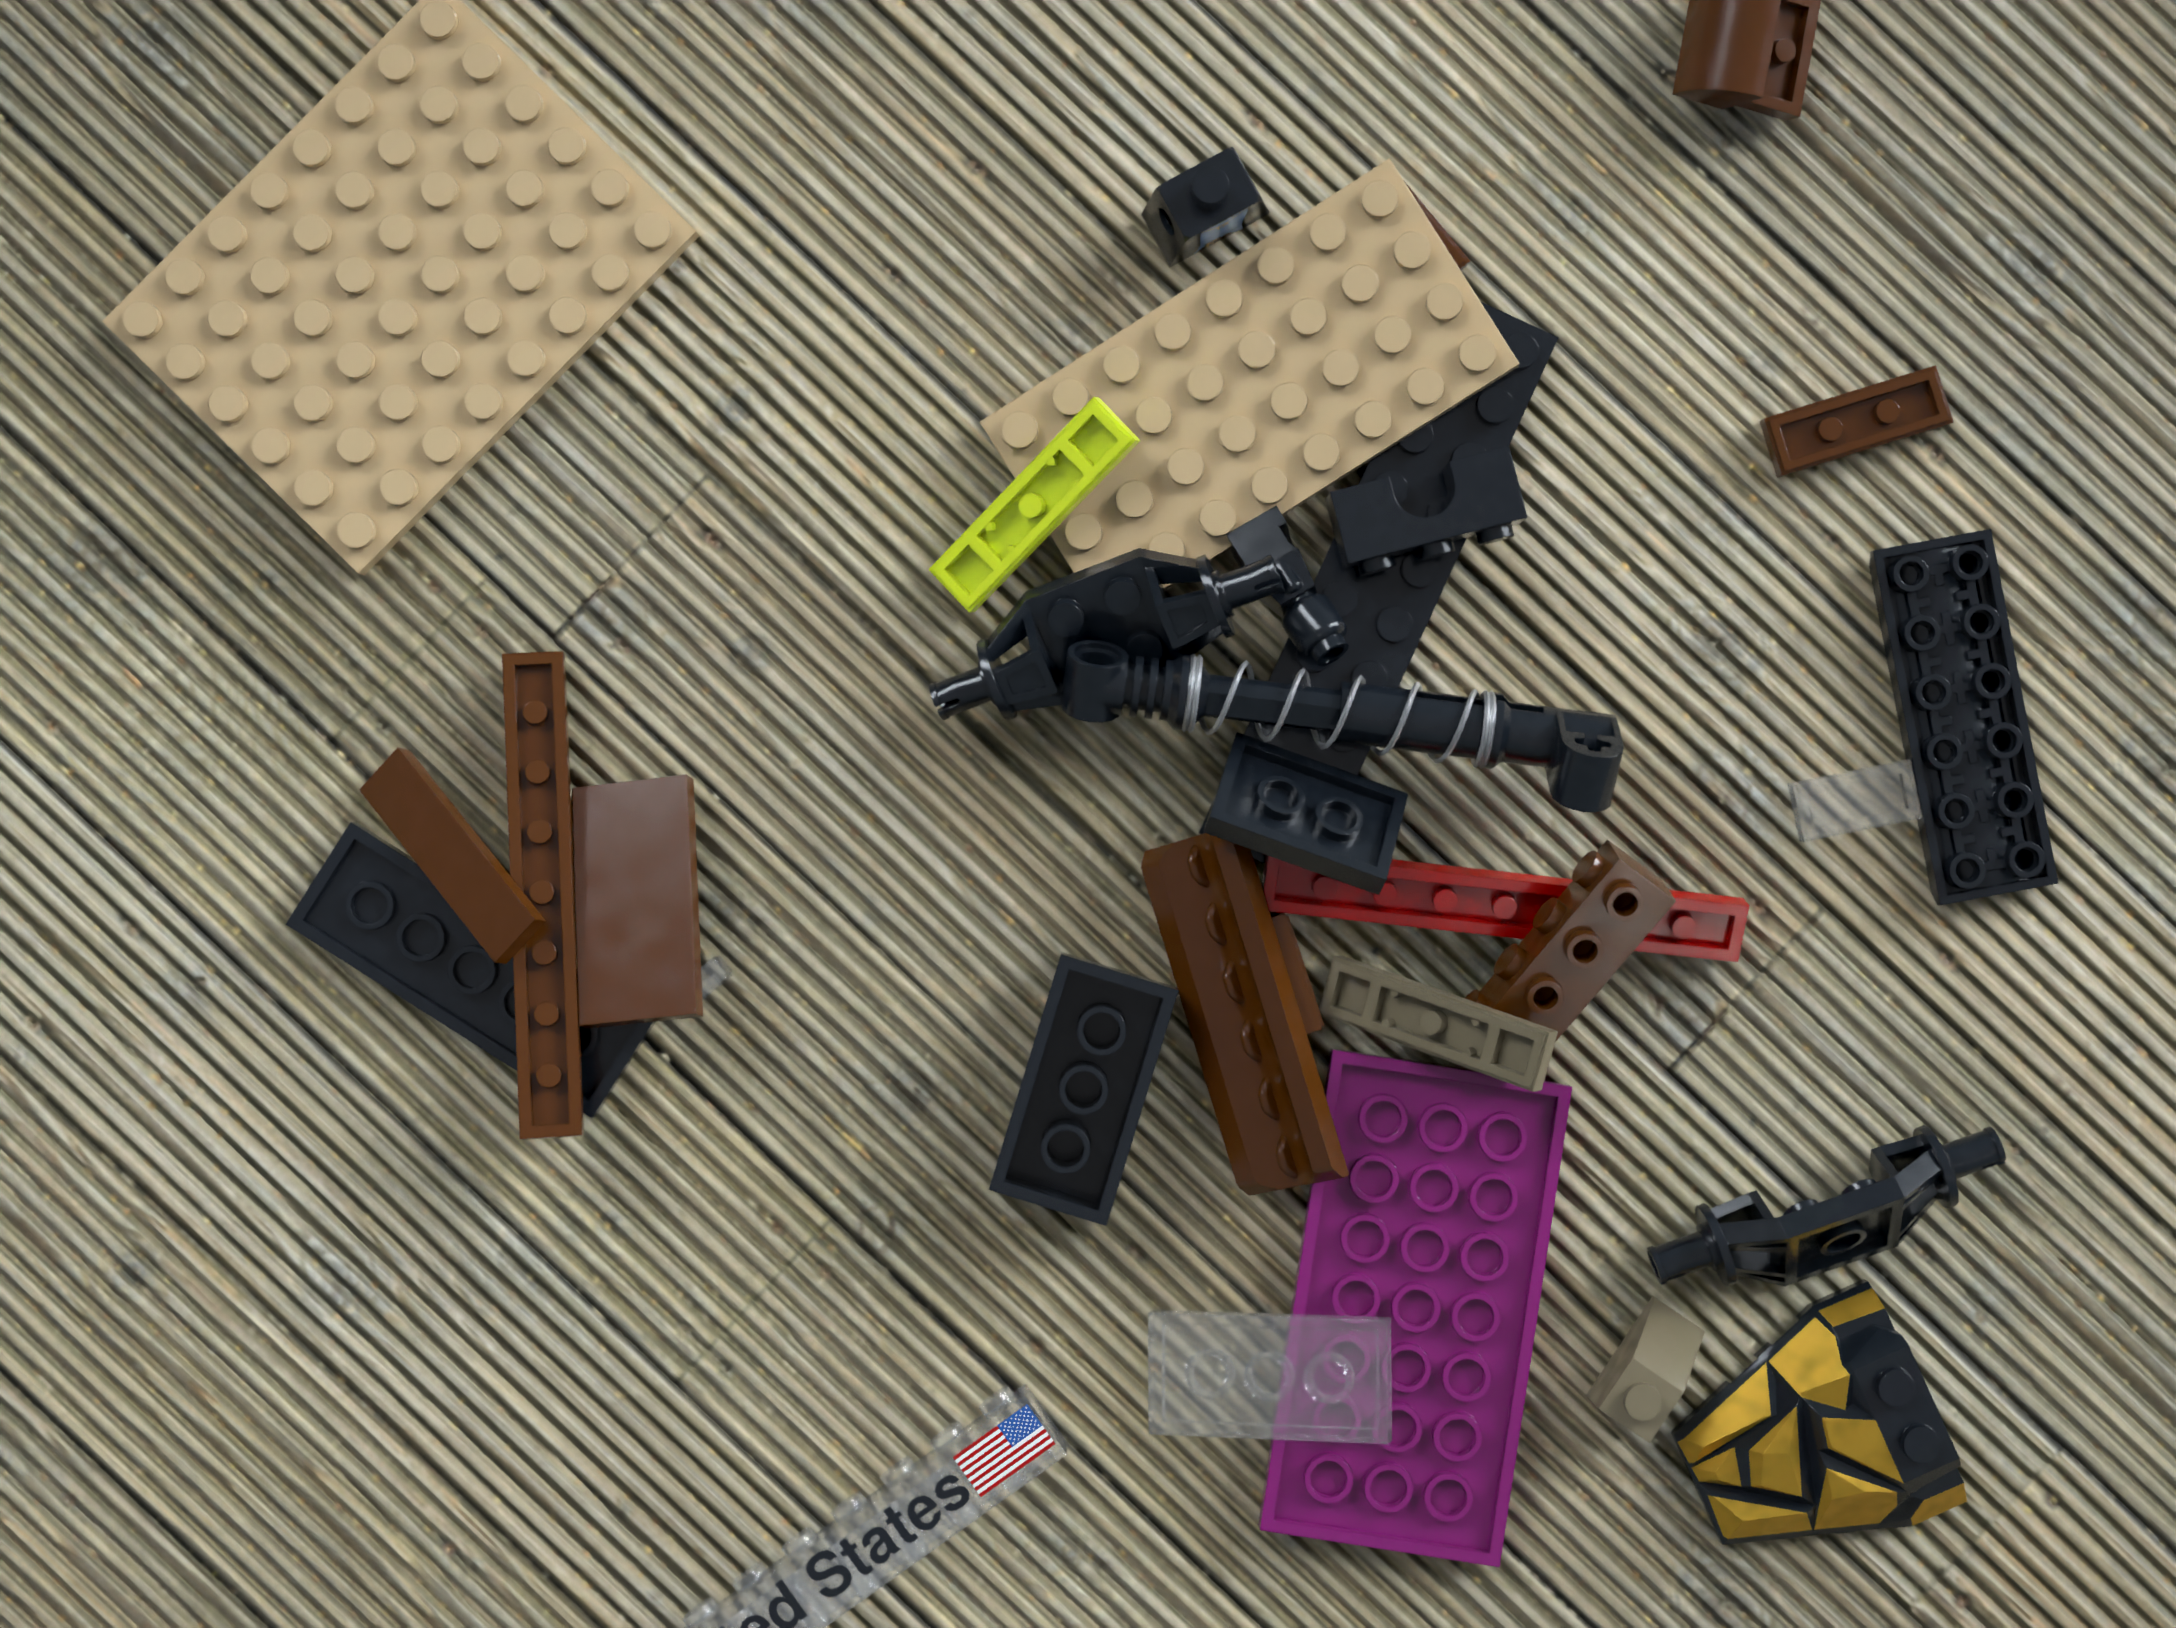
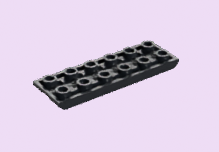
[1869,529,2059,905]

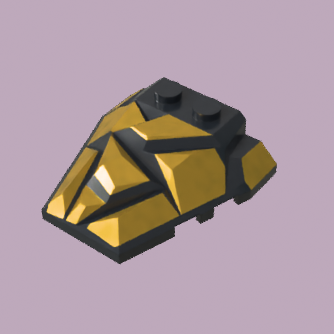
[1671,1279,1967,1545]

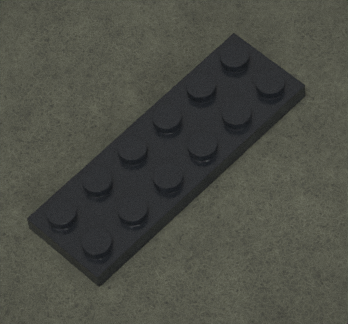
[286,822,656,1118]

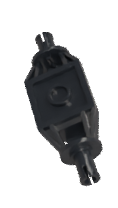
[929,548,1285,721]
[1647,1125,2006,1287]

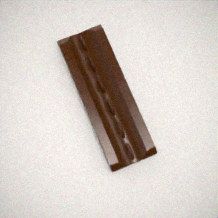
[1141,833,1349,1196]

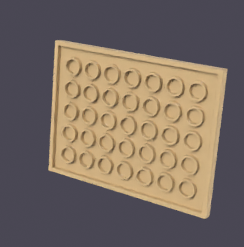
[102,0,699,576]

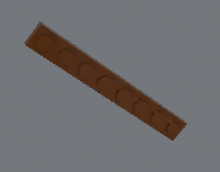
[502,651,584,1140]

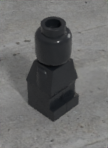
[1226,506,1349,666]

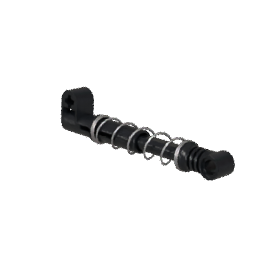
[1061,640,1624,812]

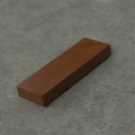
[1759,365,1954,478]

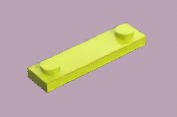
[928,397,1140,613]

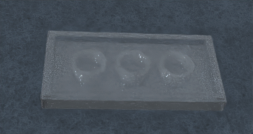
[1148,1310,1392,1444]

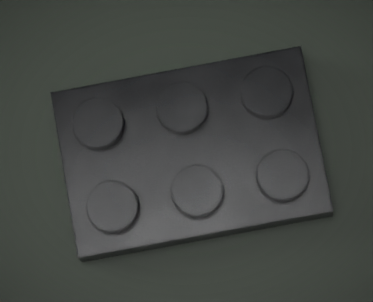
[1203,732,1409,895]

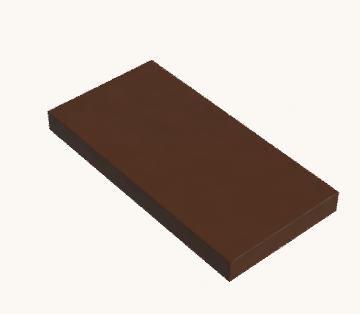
[572,774,703,1029]

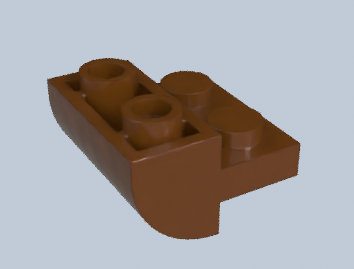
[1672,0,1821,121]

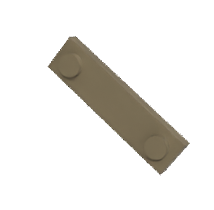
[1319,956,1558,1092]

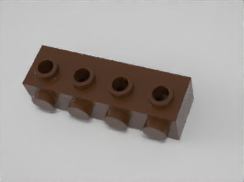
[1465,840,1676,1042]

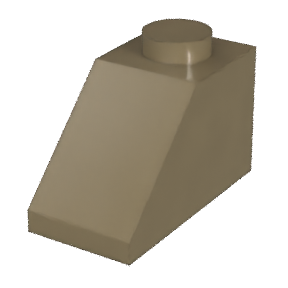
[1586,1296,1705,1443]

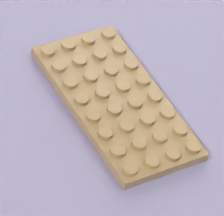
[980,158,1520,590]

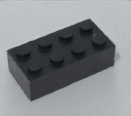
[989,952,1179,1226]

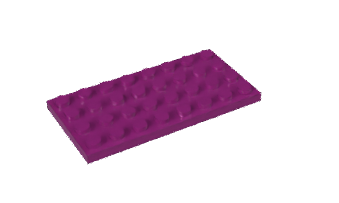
[1258,1048,1572,1567]

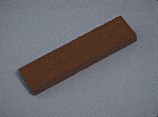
[359,747,546,964]

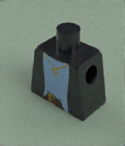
[1141,147,1270,268]

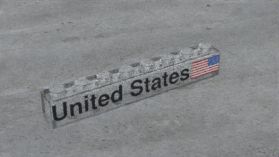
[682,1384,1067,1628]

